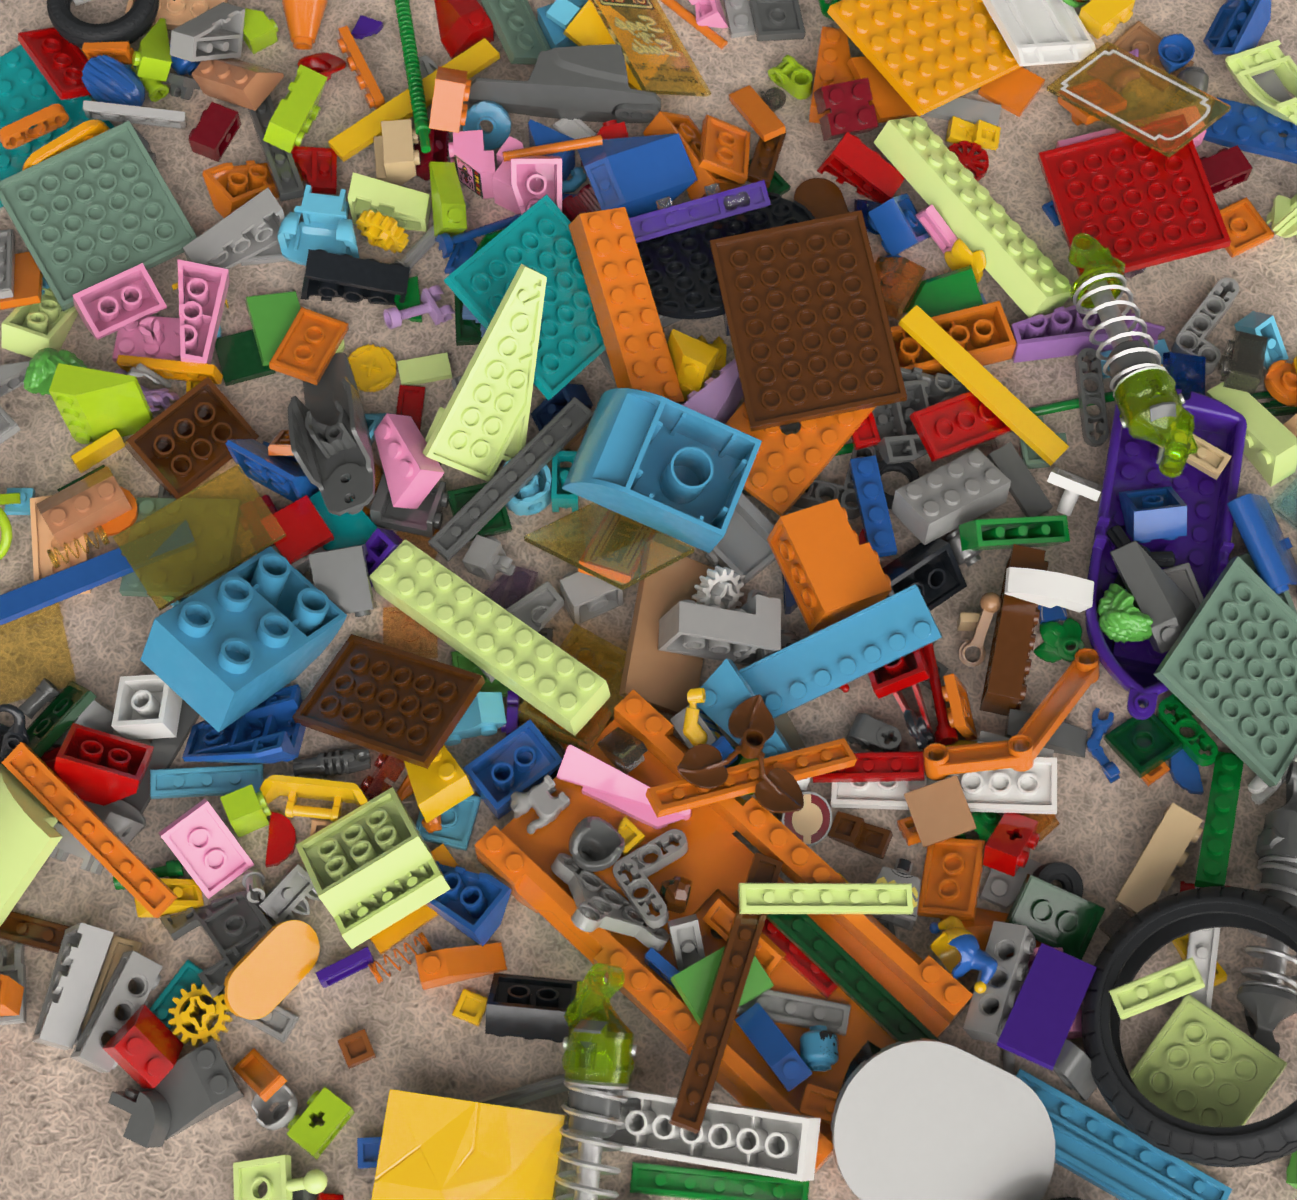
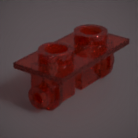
[359,753,405,801]

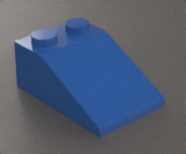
[463,719,563,820]

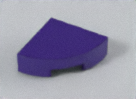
[351,15,383,39]

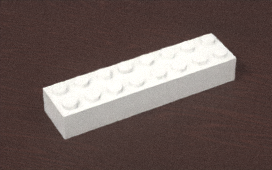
[578,1088,821,1181]

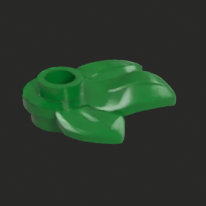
[1034,618,1085,663]

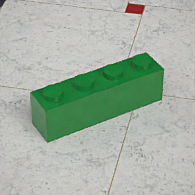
[959,515,1070,551]

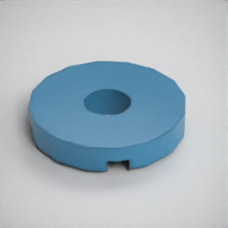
[463,100,511,151]

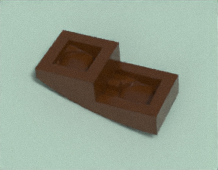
[828,811,893,859]

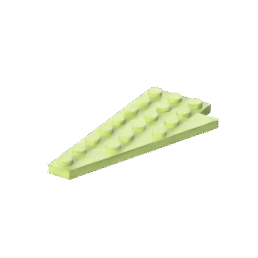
[423,264,547,482]

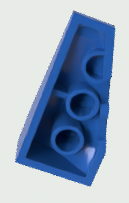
[426,861,512,946]

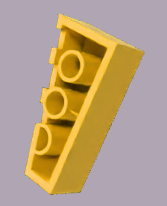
[404,745,474,823]

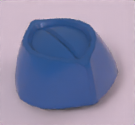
[1158,34,1195,74]

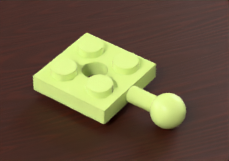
[233,1155,328,1200]

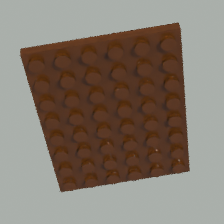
[710,210,907,431]

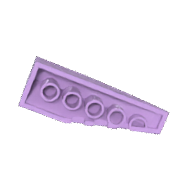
[682,359,743,424]

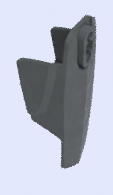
[468,44,662,123]
[288,353,375,516]

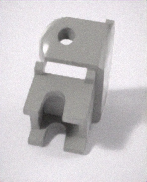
[49,799,146,875]

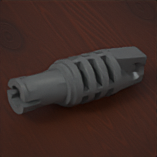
[293,749,371,777]

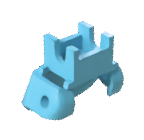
[277,185,359,266]

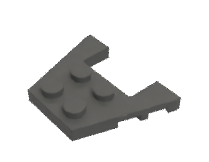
[160,890,272,998]

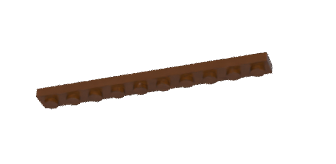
[669,852,783,1134]

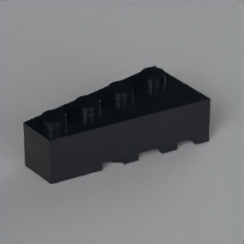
[301,249,410,305]

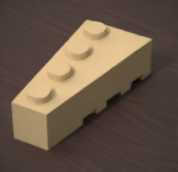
[1114,803,1204,914]

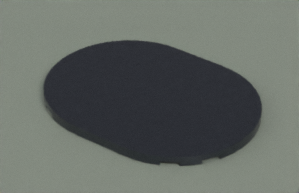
[637,192,816,320]

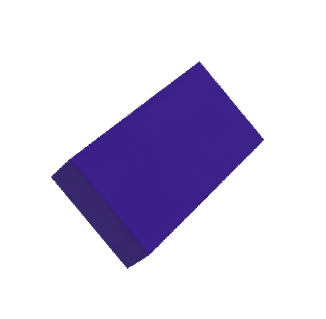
[315,947,374,988]

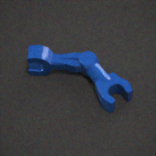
[1087,708,1120,783]

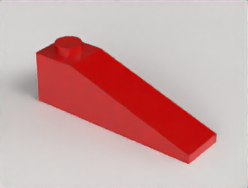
[434,0,494,59]

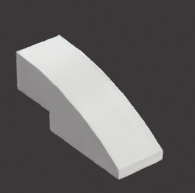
[1004,567,1094,613]

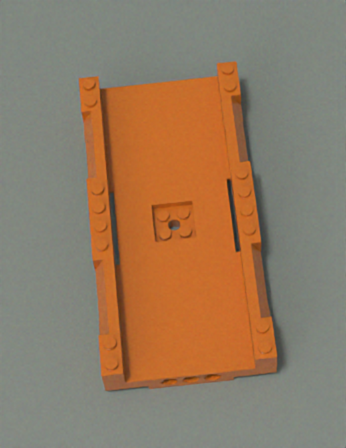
[474,689,973,1173]

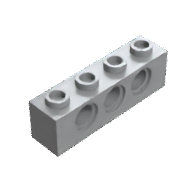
[963,921,1036,1044]
[70,951,163,1073]

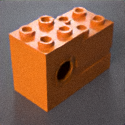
[767,499,892,633]

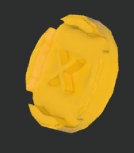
[348,344,397,392]

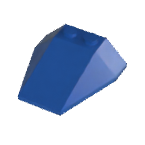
[182,684,306,764]

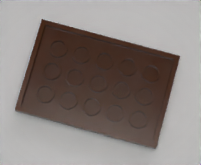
[292,634,485,769]

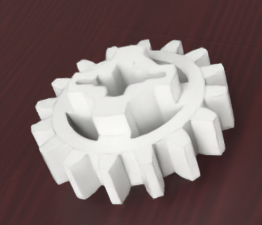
[692,566,744,610]

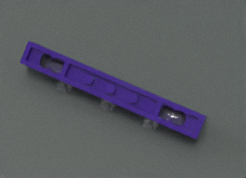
[629,180,771,244]

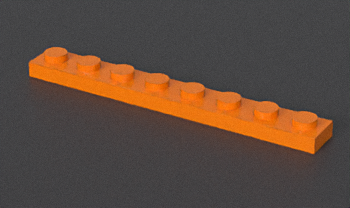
[645,738,857,818]
[2,742,178,918]

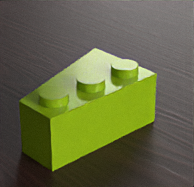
[263,64,328,153]

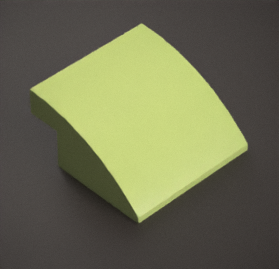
[0,764,63,927]
[296,787,451,949]

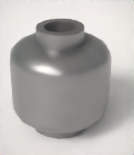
[1175,66,1209,105]
[945,529,983,567]

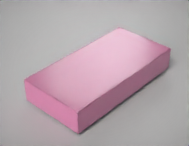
[916,204,958,253]

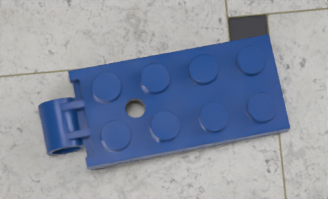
[1203,97,1297,164]

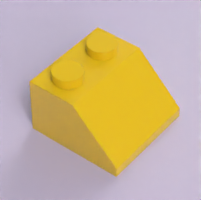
[667,329,719,401]

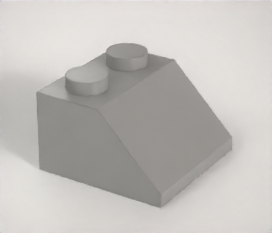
[560,571,623,626]

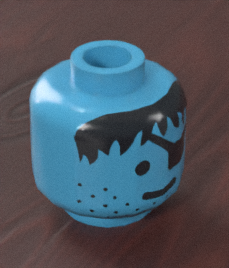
[800,1025,839,1071]

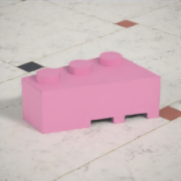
[374,413,445,509]

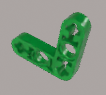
[1157,694,1218,766]

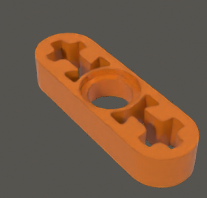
[0,104,69,149]

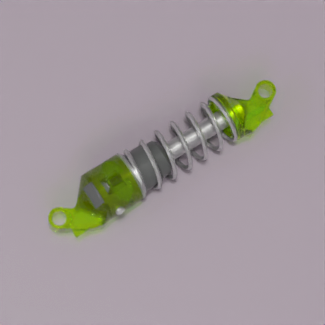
[1068,233,1198,477]
[553,963,637,1200]

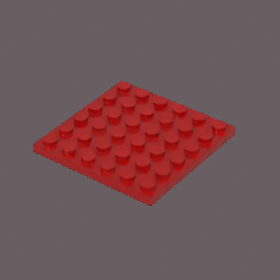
[1038,116,1231,284]

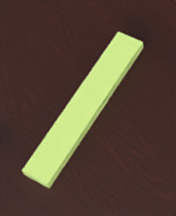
[738,883,913,914]

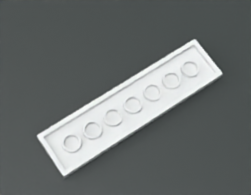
[831,752,1057,814]

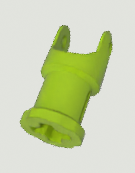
[131,66,169,102]

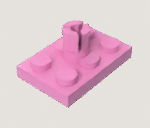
[112,316,181,362]
[159,799,254,899]

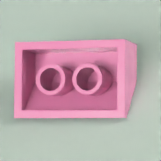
[73,263,167,340]

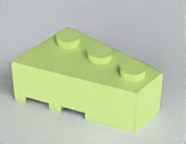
[348,172,432,232]

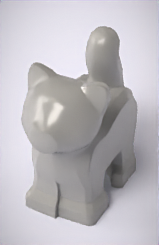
[510,774,570,834]

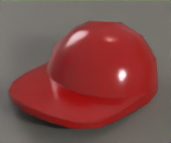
[297,52,347,82]

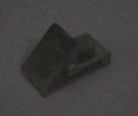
[597,727,648,774]

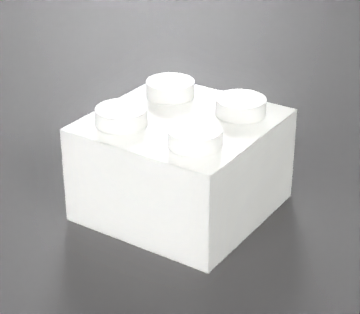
[111,674,183,740]

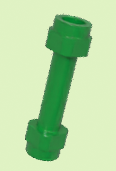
[113,859,184,890]

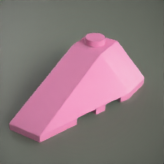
[511,156,562,215]

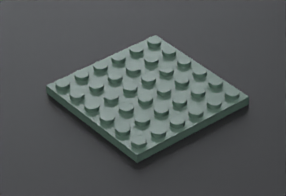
[0,121,197,311]
[1154,556,1297,787]

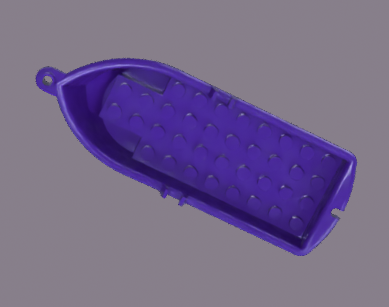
[1085,388,1247,720]

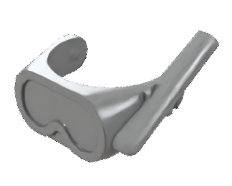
[126,363,172,389]

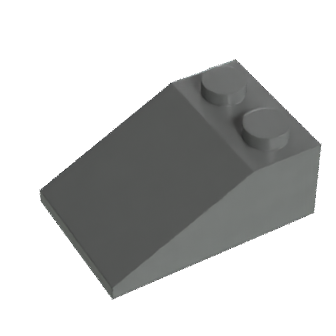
[140,1040,244,1141]

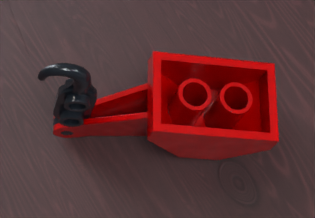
[868,647,936,751]
[0,704,154,806]

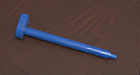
[435,214,521,259]

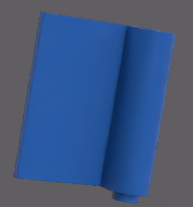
[1227,493,1297,595]

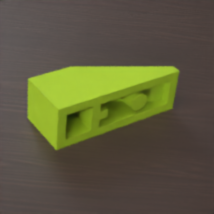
[132,18,172,82]
[429,162,467,237]

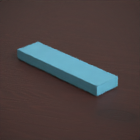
[150,764,264,799]

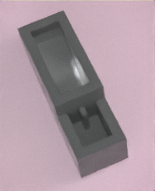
[1004,709,1088,758]

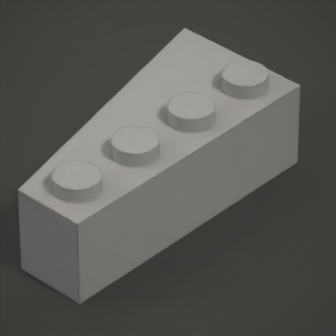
[32,922,114,1050]

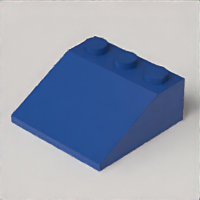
[225,439,320,502]

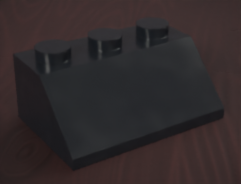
[882,538,967,611]
[485,973,579,1043]

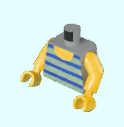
[670,688,723,749]

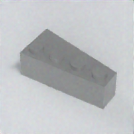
[183,188,285,269]

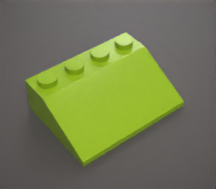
[49,363,154,444]

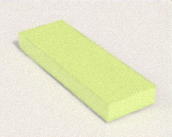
[1109,957,1206,1020]

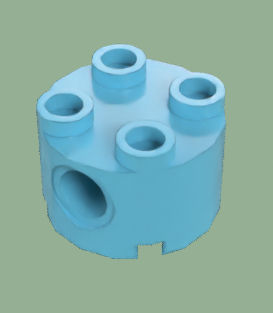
[503,459,552,516]

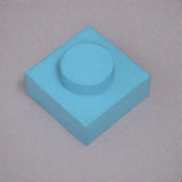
[4,488,35,515]

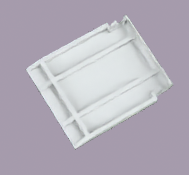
[982,0,1097,66]

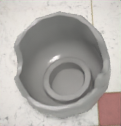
[251,1084,298,1131]

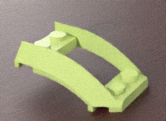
[1225,40,1297,126]

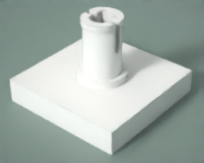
[1047,467,1102,516]

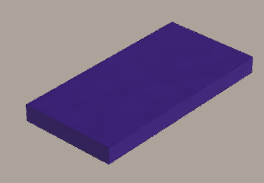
[996,943,1097,1071]

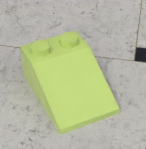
[2,285,78,358]

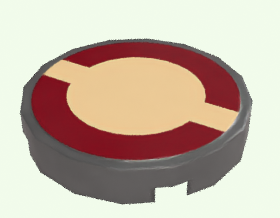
[778,790,833,847]

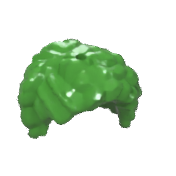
[23,348,87,395]
[1097,583,1153,643]

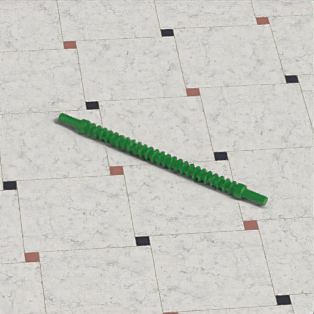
[394,0,431,153]

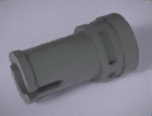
[19,678,60,719]

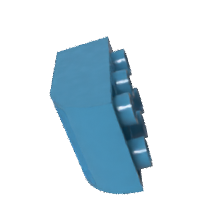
[562,388,762,553]
[141,546,347,732]

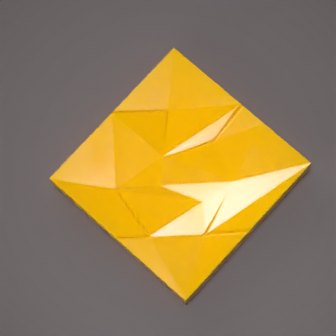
[371,1089,567,1200]

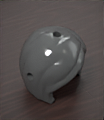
[569,816,625,872]

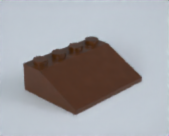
[125,377,259,501]

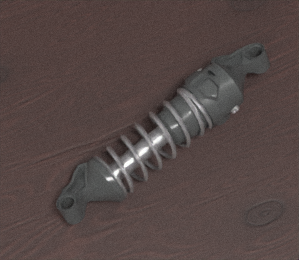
[1237,761,1297,1057]

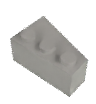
[170,2,245,62]

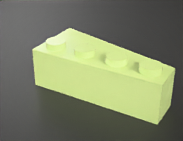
[1206,377,1297,487]

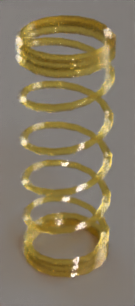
[47,525,110,569]

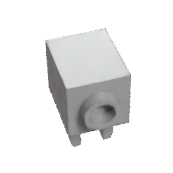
[462,535,516,581]

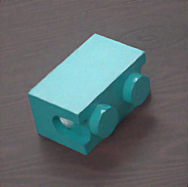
[551,451,579,512]

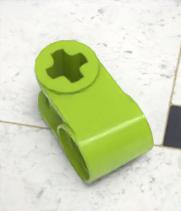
[768,55,813,100]

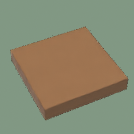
[904,775,977,848]

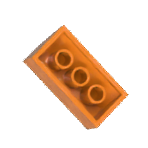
[643,111,742,200]

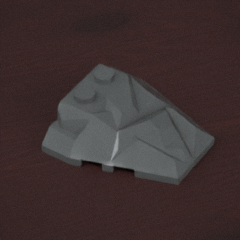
[872,367,969,464]

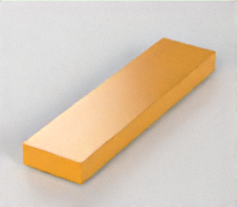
[116,355,223,384]

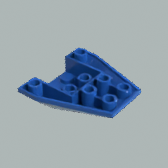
[577,133,697,218]

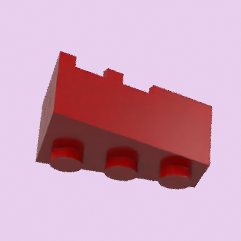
[817,131,905,205]

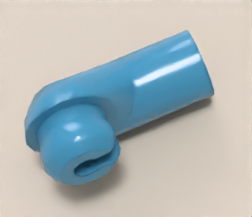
[562,167,587,193]

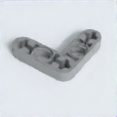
[613,829,688,928]

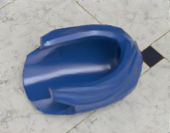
[81,55,145,107]

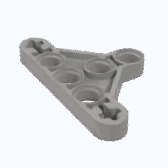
[551,853,670,952]

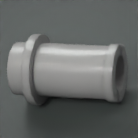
[242,869,265,903]

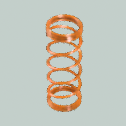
[368,932,433,984]

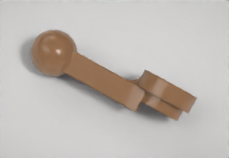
[958,592,1002,667]

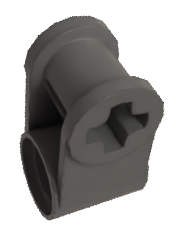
[846,713,902,752]

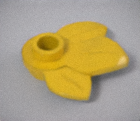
[944,238,986,284]

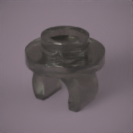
[760,87,786,112]

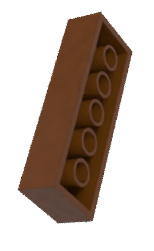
[980,544,1049,716]

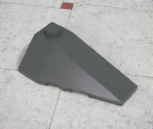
[1110,541,1197,654]

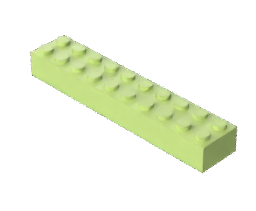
[873,116,1075,318]
[369,539,611,736]

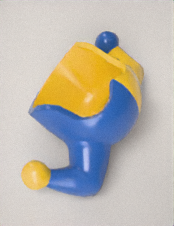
[929,916,998,994]

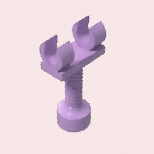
[383,285,455,329]
[114,369,180,412]

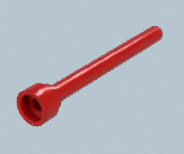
[923,643,958,746]

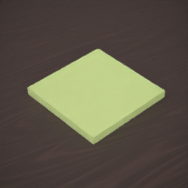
[1129,994,1288,1127]

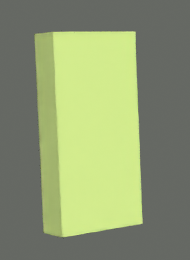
[397,352,452,386]

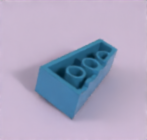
[697,658,793,759]

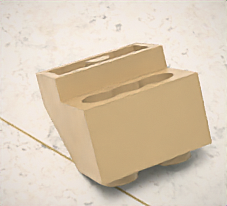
[374,119,420,186]

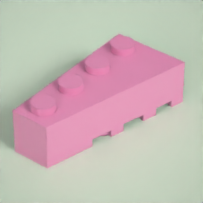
[177,259,230,364]

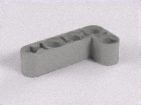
[1171,278,1239,375]

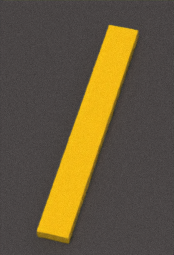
[328,38,500,162]
[898,305,1069,466]

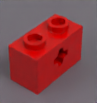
[983,813,1040,877]

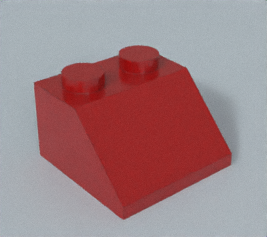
[103,1004,184,1088]

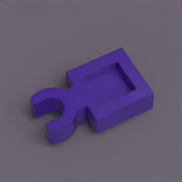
[501,691,520,736]

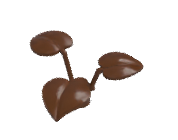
[677,694,804,813]

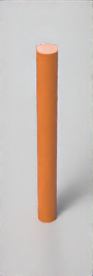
[660,0,728,49]
[502,135,603,162]

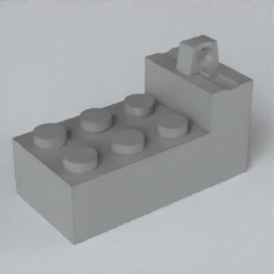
[658,589,781,666]

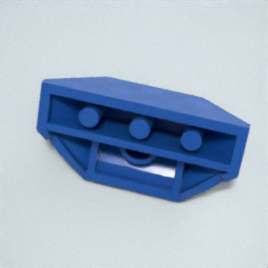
[1203,0,1271,55]

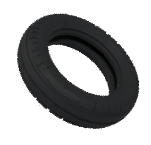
[47,0,159,48]

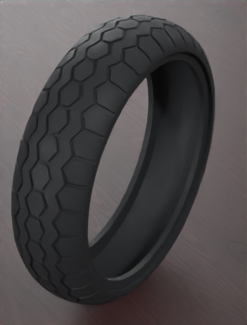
[1081,886,1297,1167]

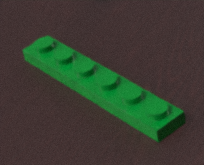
[1194,751,1244,888]

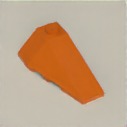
[202,160,303,218]

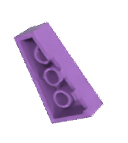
[1011,299,1113,363]

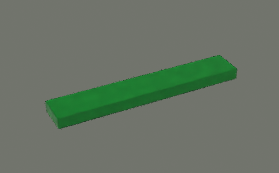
[630,1162,809,1200]

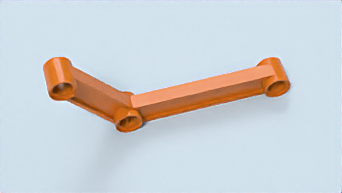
[923,648,1100,781]

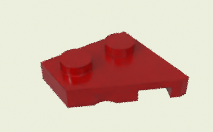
[291,146,337,195]

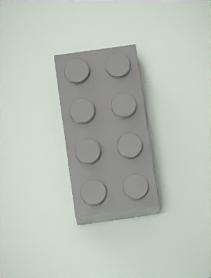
[891,448,1011,545]

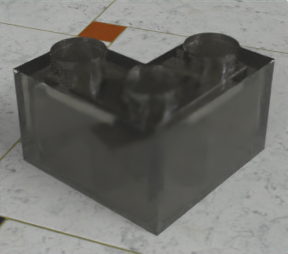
[1218,331,1267,394]

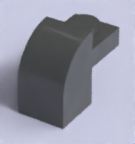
[108,1088,171,1148]

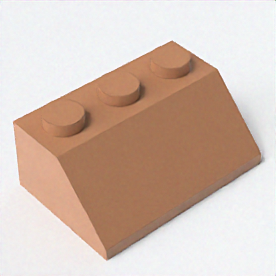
[192,58,284,111]
[36,466,132,547]

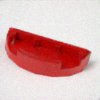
[265,811,297,868]

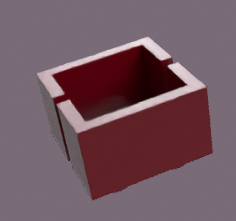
[813,78,879,141]

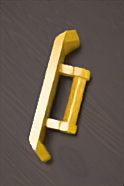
[259,775,368,822]

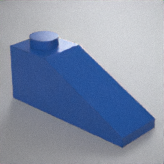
[735,1002,813,1092]

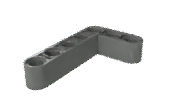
[742,446,876,520]
[968,981,1097,1101]

